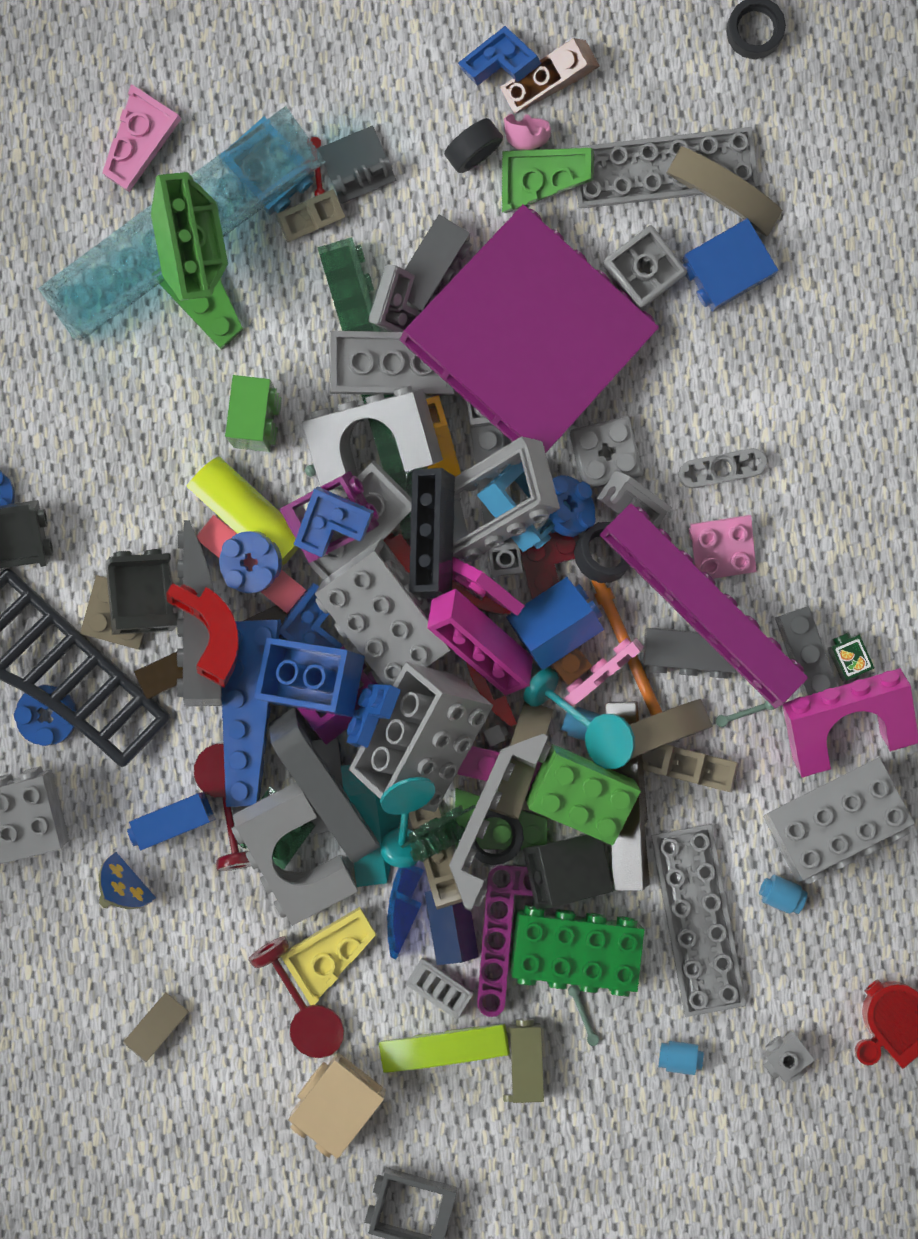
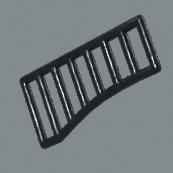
[0,568,171,767]

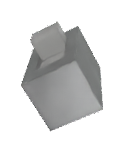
[483,724,509,747]

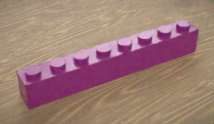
[600,503,808,709]

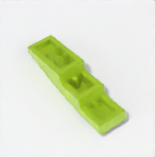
[379,1024,510,1073]

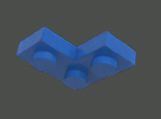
[458,26,541,86]
[294,487,374,557]
[280,583,343,649]
[347,684,401,748]

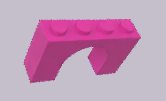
[782,668,918,778]

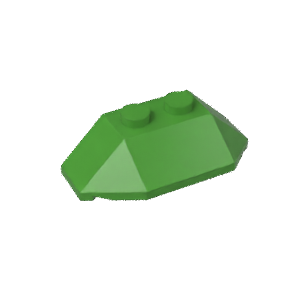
[151,172,228,301]

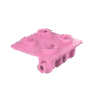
[689,515,756,579]

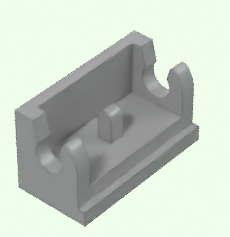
[597,471,672,528]

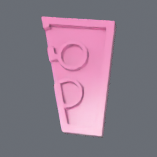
[102,84,181,192]
[564,638,644,706]

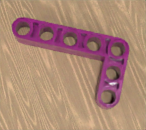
[477,864,533,1017]

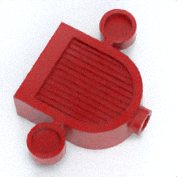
[855,979,918,1069]

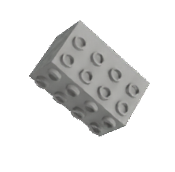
[315,538,451,686]
[349,662,493,812]
[763,757,915,884]
[0,766,69,864]

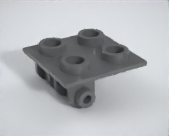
[317,125,397,204]

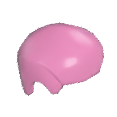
[504,114,551,150]

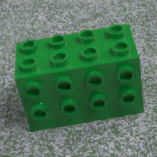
[510,905,645,997]

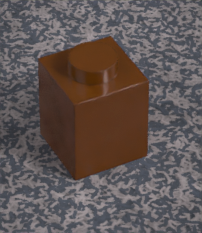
[551,647,592,686]

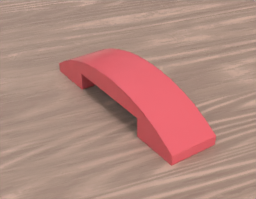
[197,515,307,614]

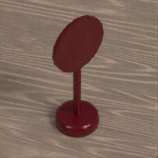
[194,744,251,872]
[248,936,344,1058]

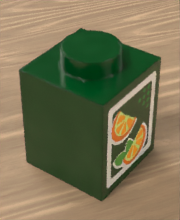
[827,632,875,681]

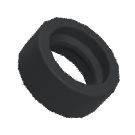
[726,0,786,60]
[444,118,503,173]
[574,522,631,583]
[467,810,524,865]

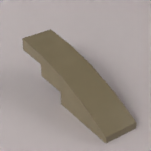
[642,744,739,793]

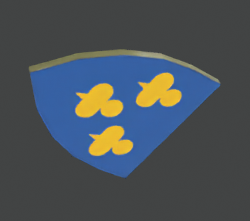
[99,852,156,909]

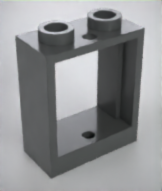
[364,1167,457,1239]

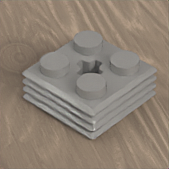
[603,225,687,310]
[569,416,643,489]

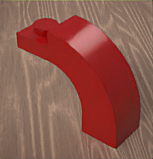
[166,583,239,688]

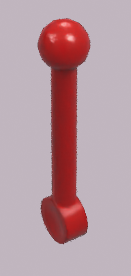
[308,137,326,197]

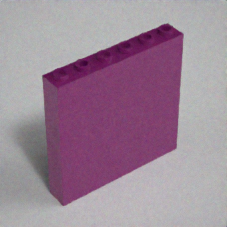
[399,204,659,453]

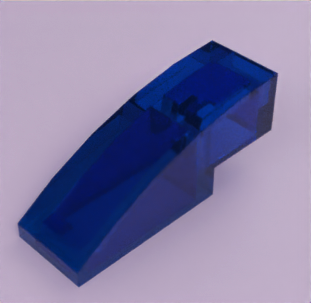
[387,864,424,960]

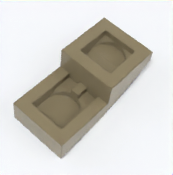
[275,189,345,243]
[123,992,189,1062]

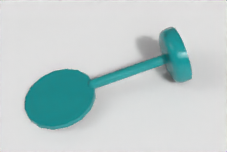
[523,667,635,769]
[380,777,436,868]

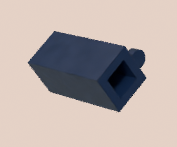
[424,890,479,965]

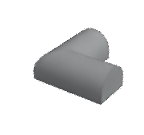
[369,264,421,332]

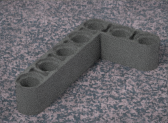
[269,707,380,863]

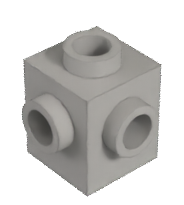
[763,1031,815,1083]

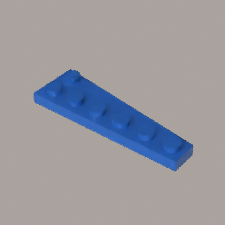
[222,620,281,807]

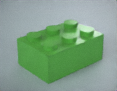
[225,375,282,452]
[525,744,641,845]

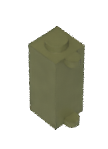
[503,1018,544,1103]

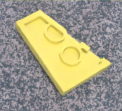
[281,907,376,1005]

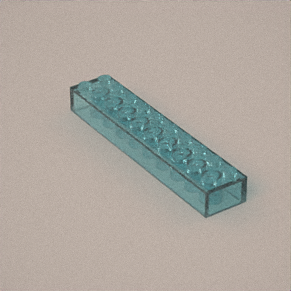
[38,106,326,341]

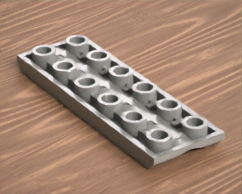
[571,127,759,208]
[651,824,746,1017]

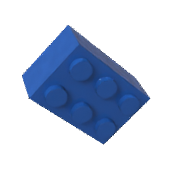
[254,637,365,717]

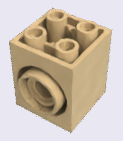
[288,1052,386,1159]

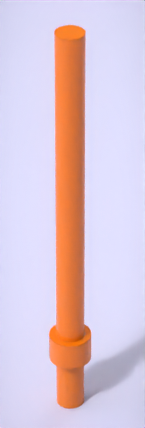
[591,580,662,716]

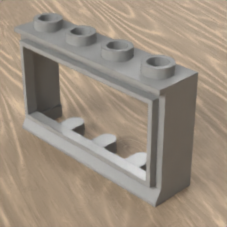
[453,436,560,562]

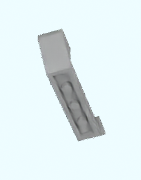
[467,401,523,577]
[449,734,551,911]

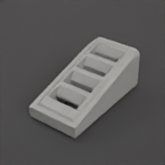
[405,958,473,1019]

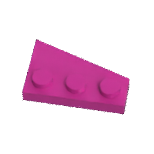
[452,557,525,616]

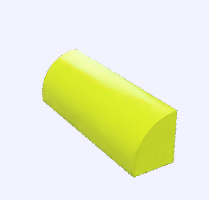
[186,456,299,565]

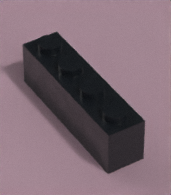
[409,468,455,599]

